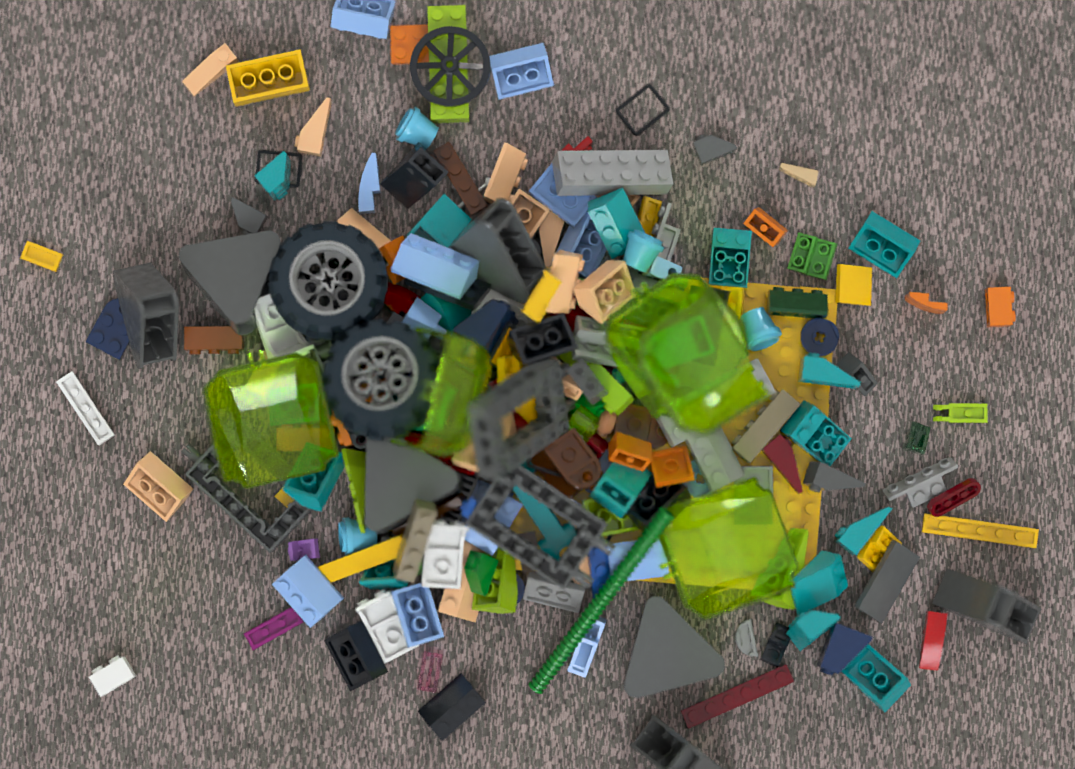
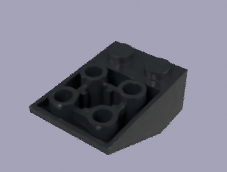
[380,142,449,209]

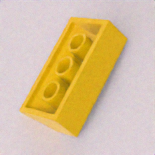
[226,50,310,107]

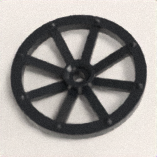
[410,26,491,107]

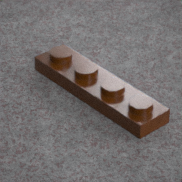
[433,141,488,216]
[392,492,466,536]

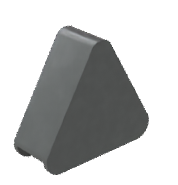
[448,198,546,303]
[179,231,281,336]
[113,262,179,369]
[365,436,463,534]
[932,568,1042,645]
[623,596,725,698]
[629,714,724,769]

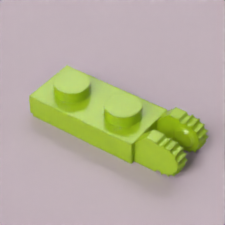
[933,403,988,423]

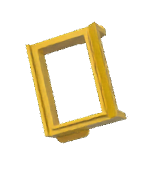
[521,266,562,323]

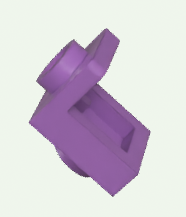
[288,538,320,561]

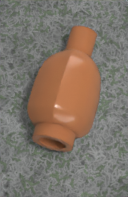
[596,410,617,438]

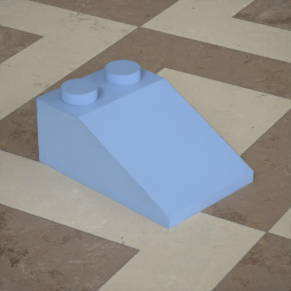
[465,485,523,556]

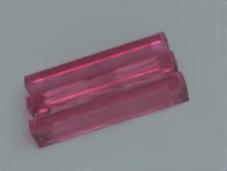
[417,651,443,693]

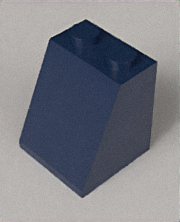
[453,300,519,357]
[816,623,873,676]

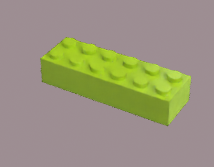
[427,5,470,123]

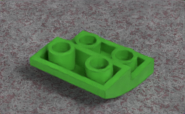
[787,232,837,281]

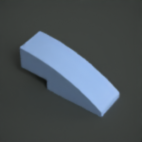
[358,153,381,214]
[568,617,606,678]

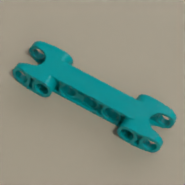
[513,460,578,561]

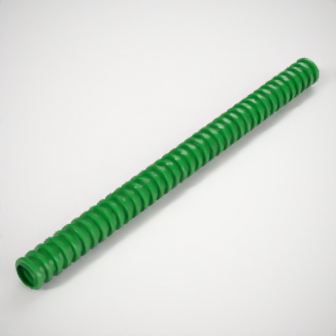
[528,507,675,694]

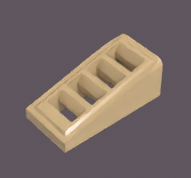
[779,163,819,188]

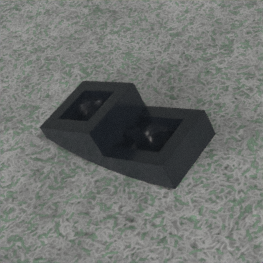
[760,622,791,668]

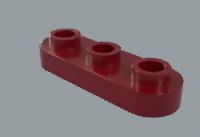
[927,478,981,517]

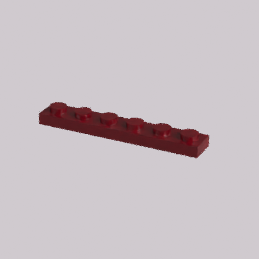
[681,664,794,729]

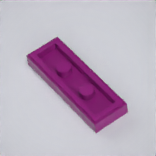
[244,607,304,650]

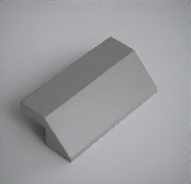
[572,315,650,372]

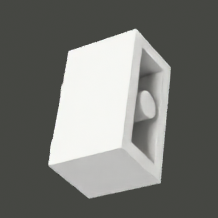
[89,656,136,697]

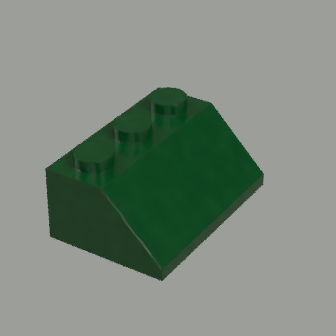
[767,287,828,319]

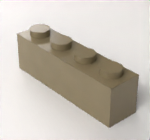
[732,389,800,463]
[393,499,437,582]

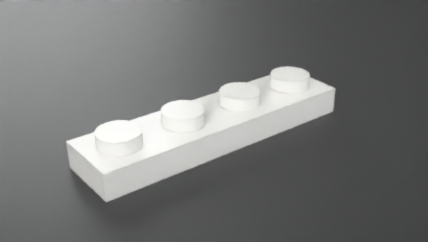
[56,371,115,446]

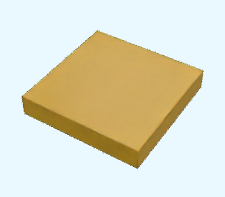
[836,264,872,306]

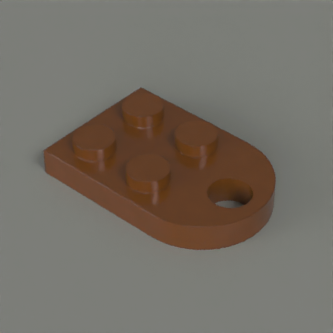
[612,404,668,448]
[542,428,601,490]

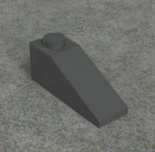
[802,462,866,493]

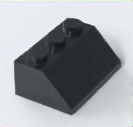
[507,313,578,366]
[626,475,692,531]
[324,620,388,691]
[418,673,486,741]

